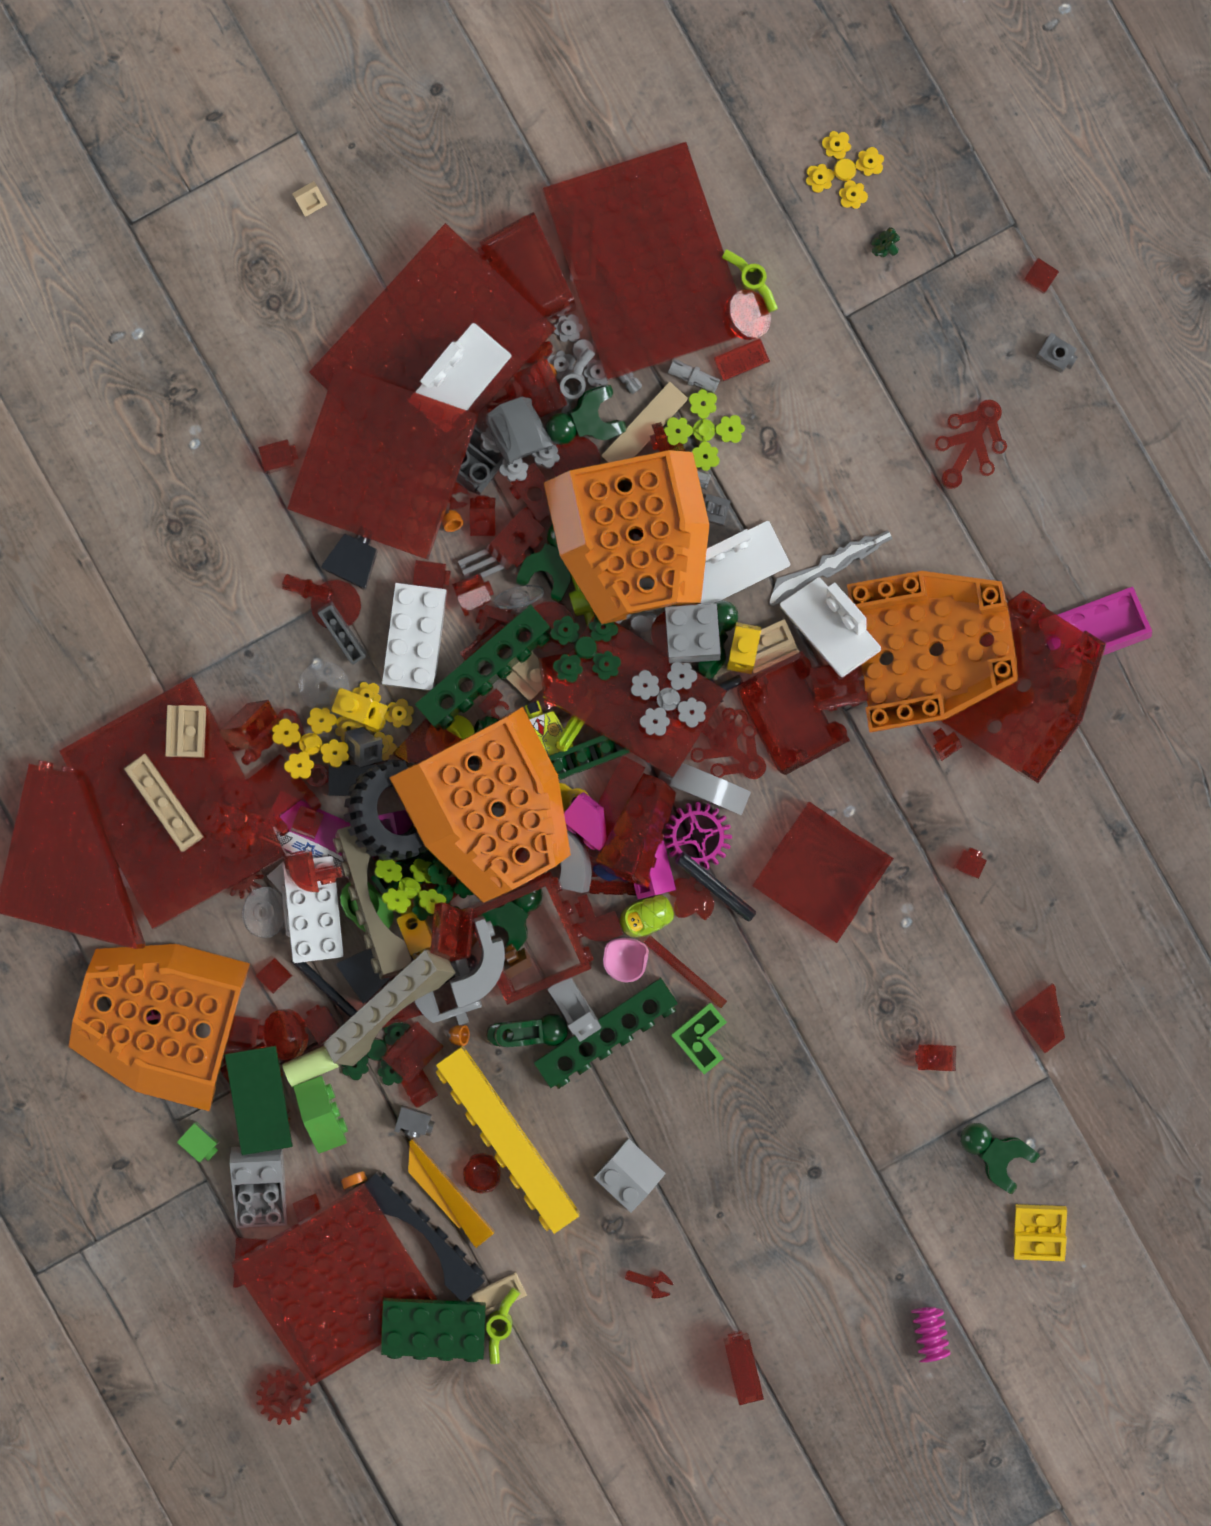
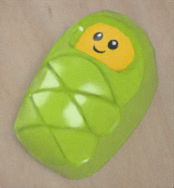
[620,894,674,938]

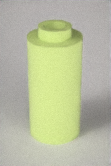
[282,1046,339,1087]

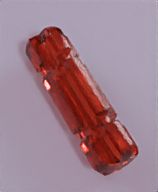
[589,880,636,896]

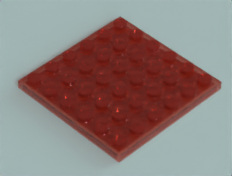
[287,365,478,560]
[231,1183,438,1386]

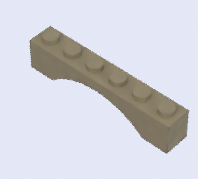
[333,826,411,979]
[323,950,455,1066]

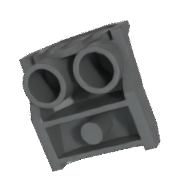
[485,397,553,465]
[440,422,504,496]

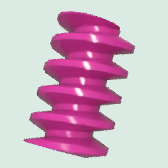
[911,1307,951,1362]

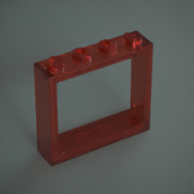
[465,872,594,1005]

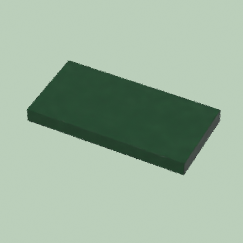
[225,1045,293,1155]

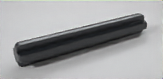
[675,852,756,922]

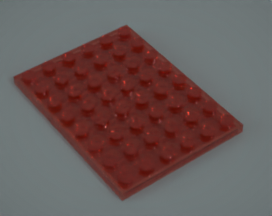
[542,142,751,381]
[309,223,557,477]
[59,677,288,929]

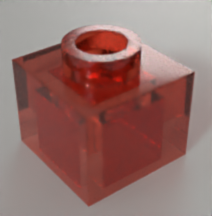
[953,847,987,879]

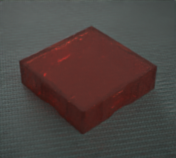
[751,801,894,943]

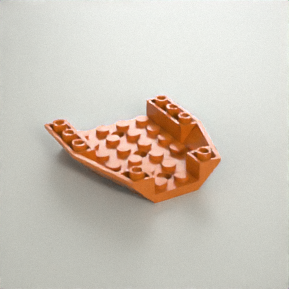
[544,450,709,624]
[847,571,1018,733]
[389,707,571,903]
[69,944,250,1111]

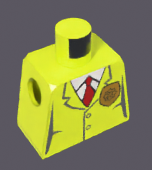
[525,701,573,756]

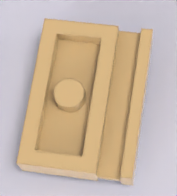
[752,619,800,674]
[502,640,556,701]
[166,705,206,758]

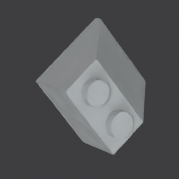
[594,1139,666,1213]

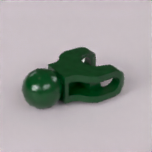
[545,384,627,445]
[516,524,572,603]
[698,600,739,679]
[472,880,543,951]
[486,1014,568,1047]
[960,1123,1040,1194]

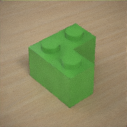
[671,1002,727,1074]
[293,1076,348,1154]

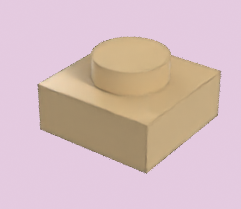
[292,181,327,217]

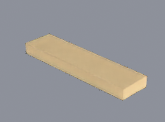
[601,382,688,463]
[124,754,204,852]

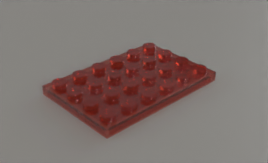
[543,615,727,778]

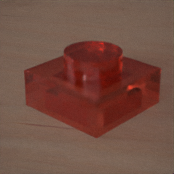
[1024,258,1059,294]

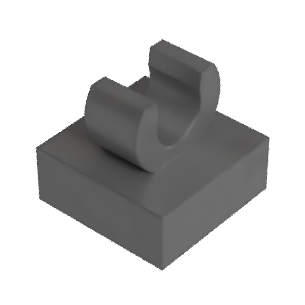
[704,494,731,526]

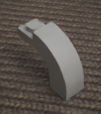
[657,757,751,815]
[558,830,592,893]
[449,916,505,1008]
[548,975,601,1042]

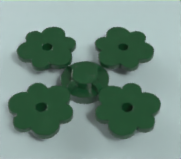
[551,615,621,683]
[412,858,473,932]
[342,1019,413,1086]

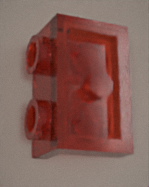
[430,902,475,961]

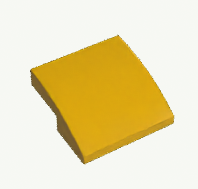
[1014,1204,1067,1261]

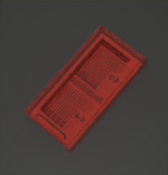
[714,338,770,382]

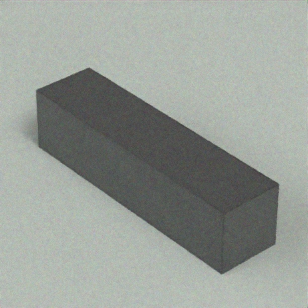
[318,601,366,665]

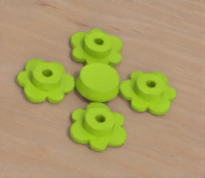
[663,389,745,471]
[374,859,446,914]

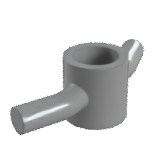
[560,348,595,414]

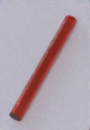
[644,935,727,1008]

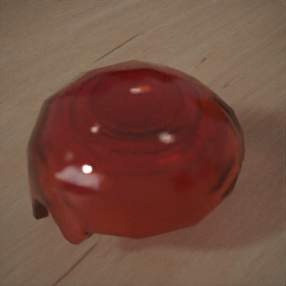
[463,1153,502,1194]

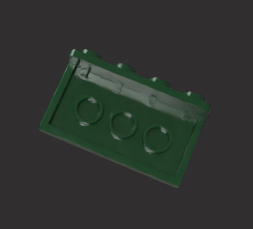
[381,1298,486,1362]

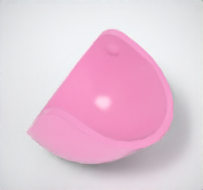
[603,938,649,982]

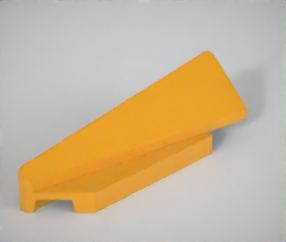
[408,1138,495,1248]

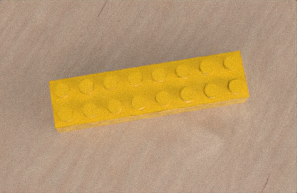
[435,1046,580,1234]

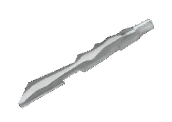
[770,530,892,606]

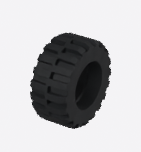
[344,760,428,861]

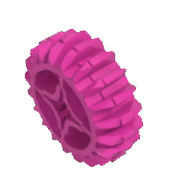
[663,802,732,870]

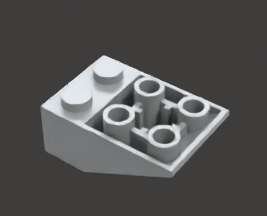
[229,1147,287,1228]

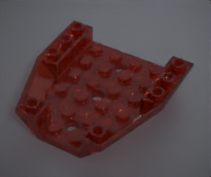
[940,590,1106,784]

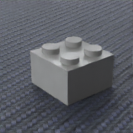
[665,604,720,664]

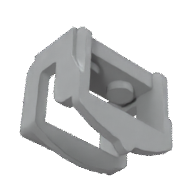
[415,945,482,1026]

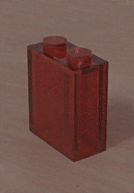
[723,1330,764,1406]

